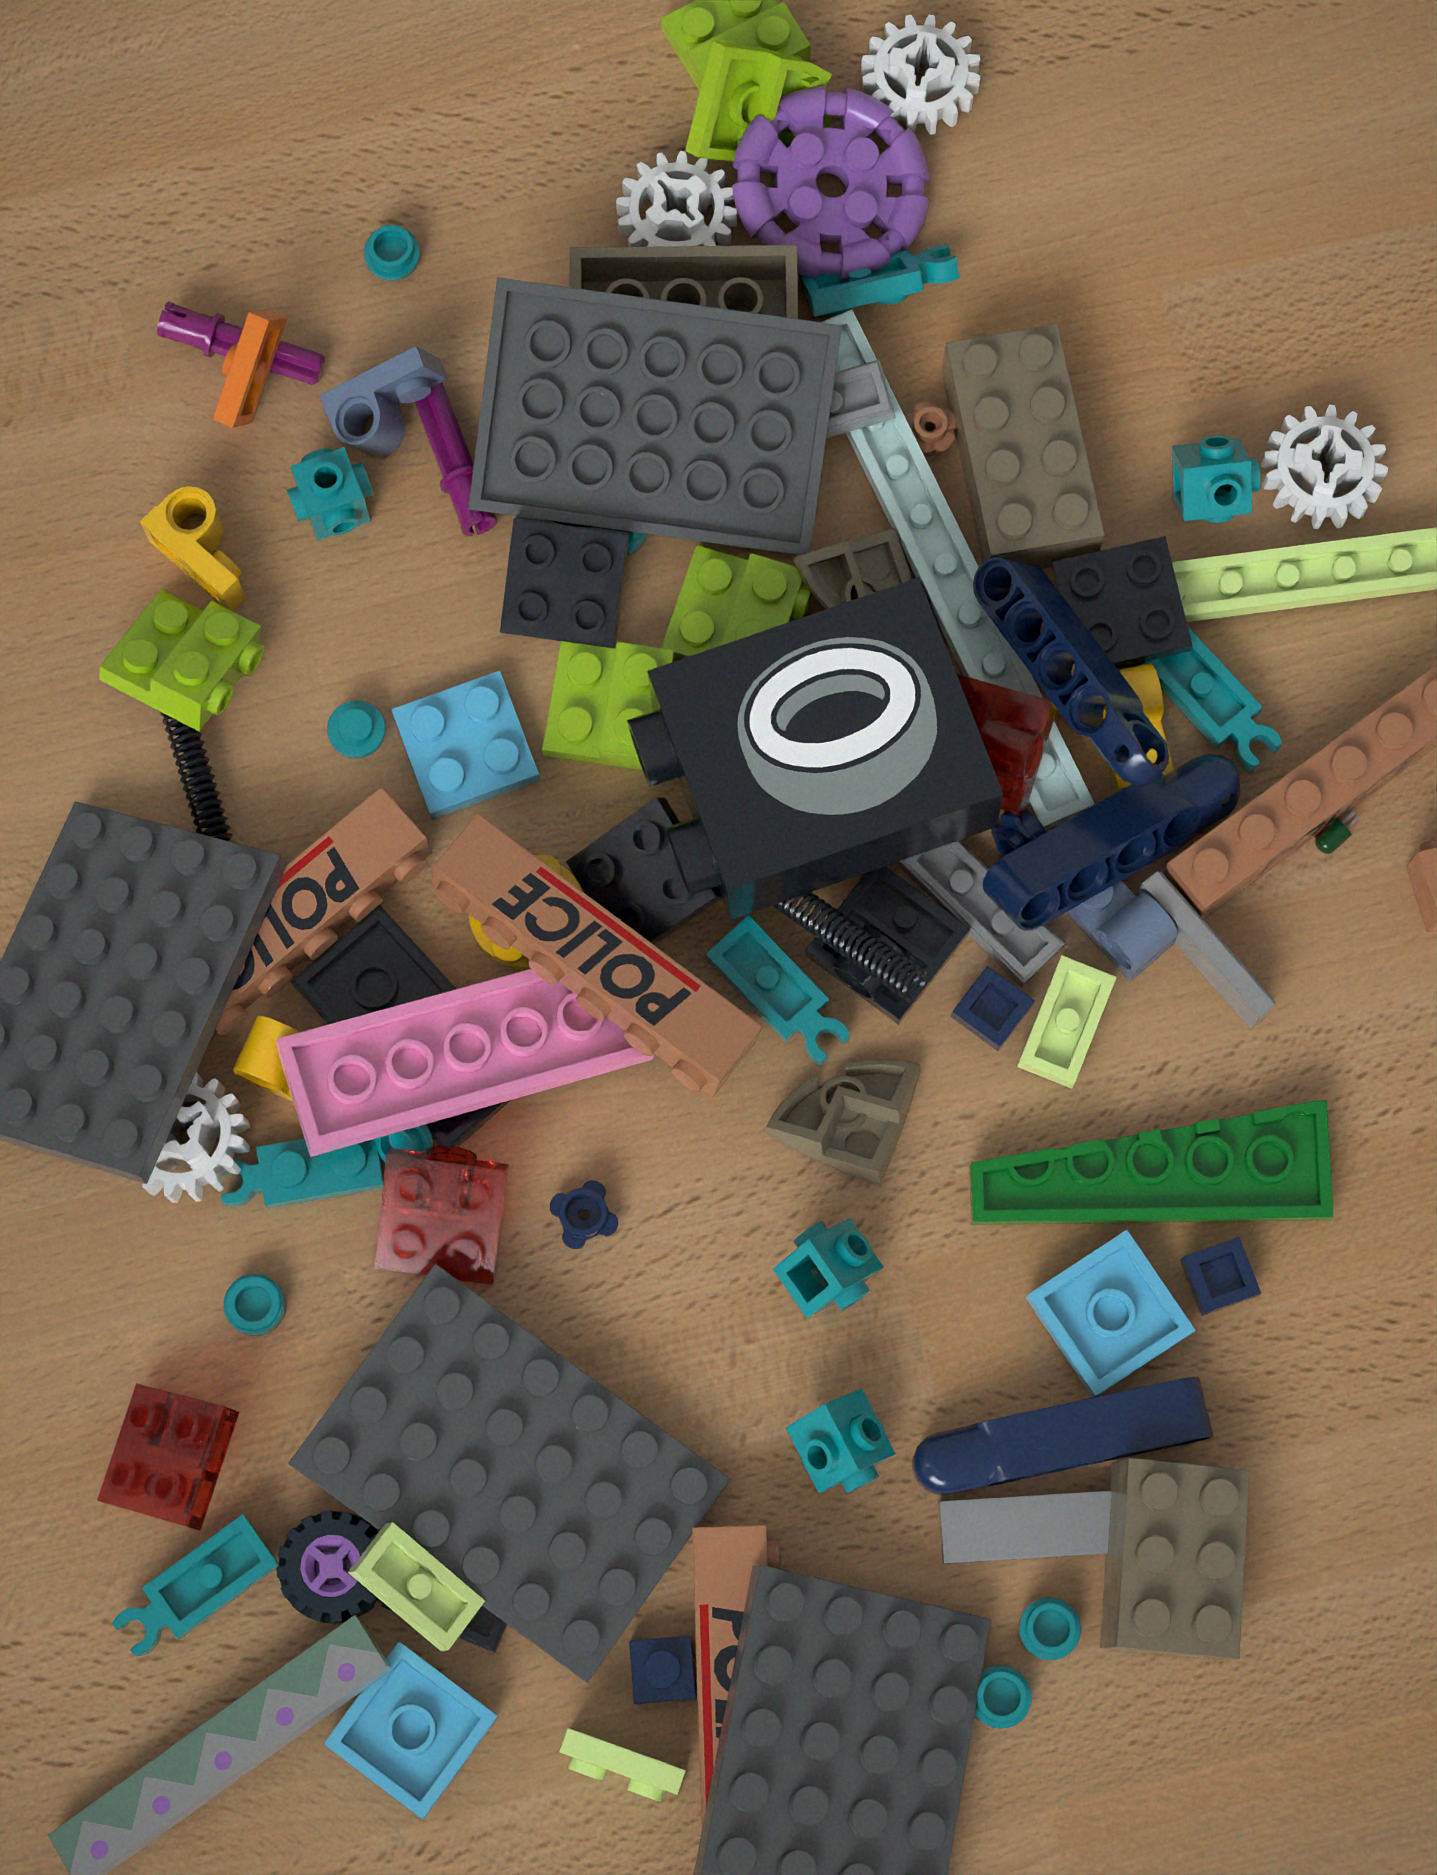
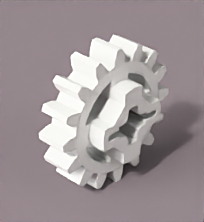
[861,14,981,135]
[616,151,737,247]
[1260,404,1388,530]
[142,1072,250,1203]

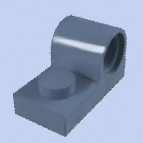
[319,346,447,457]
[1066,881,1178,982]

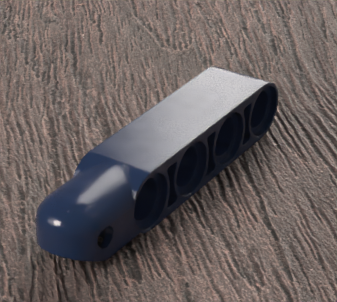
[973,557,1169,786]
[982,754,1240,931]
[912,1376,1214,1495]

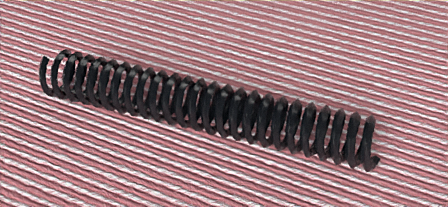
[160,712,234,843]
[773,892,926,1003]

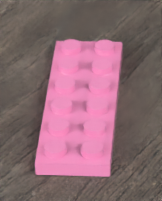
[276,969,655,1157]

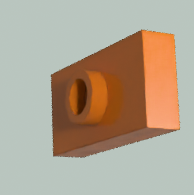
[212,309,288,428]

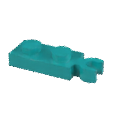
[800,244,959,317]
[1140,627,1282,773]
[705,915,850,1066]
[221,1138,385,1209]
[112,1514,279,1656]

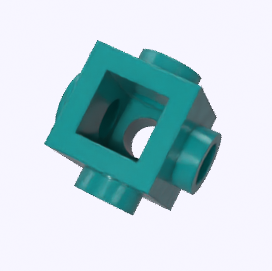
[1171,435,1261,523]
[286,447,374,541]
[773,1218,884,1318]
[785,1389,896,1493]

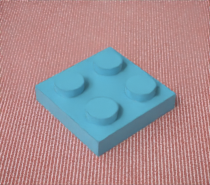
[391,671,540,820]
[1026,1230,1196,1398]
[324,1641,499,1820]

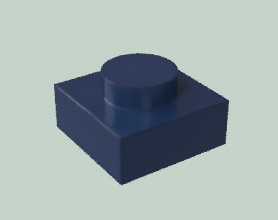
[951,966,1035,1051]
[1180,1237,1261,1316]
[629,1636,696,1704]

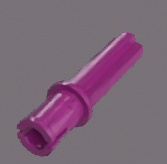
[157,301,325,385]
[415,382,497,536]

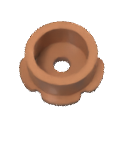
[905,401,957,456]

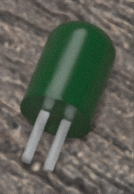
[1315,810,1361,854]

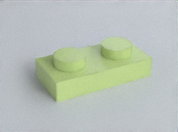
[1017,955,1117,1089]
[348,1522,485,1651]
[559,1728,686,1802]

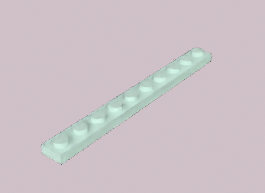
[823,310,1095,831]

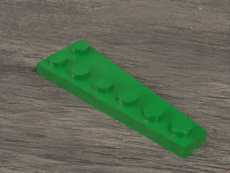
[969,1100,1333,1225]

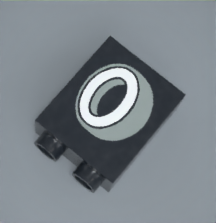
[627,577,1004,920]

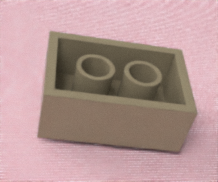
[1100,1458,1250,1660]

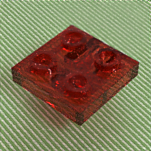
[956,673,1057,816]
[374,1146,509,1285]
[97,1383,240,1531]

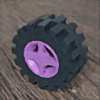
[276,1510,379,1624]

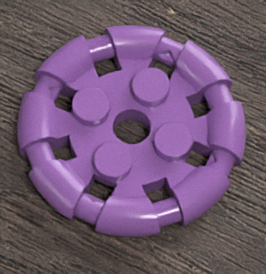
[732,85,930,281]

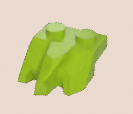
[685,40,835,161]

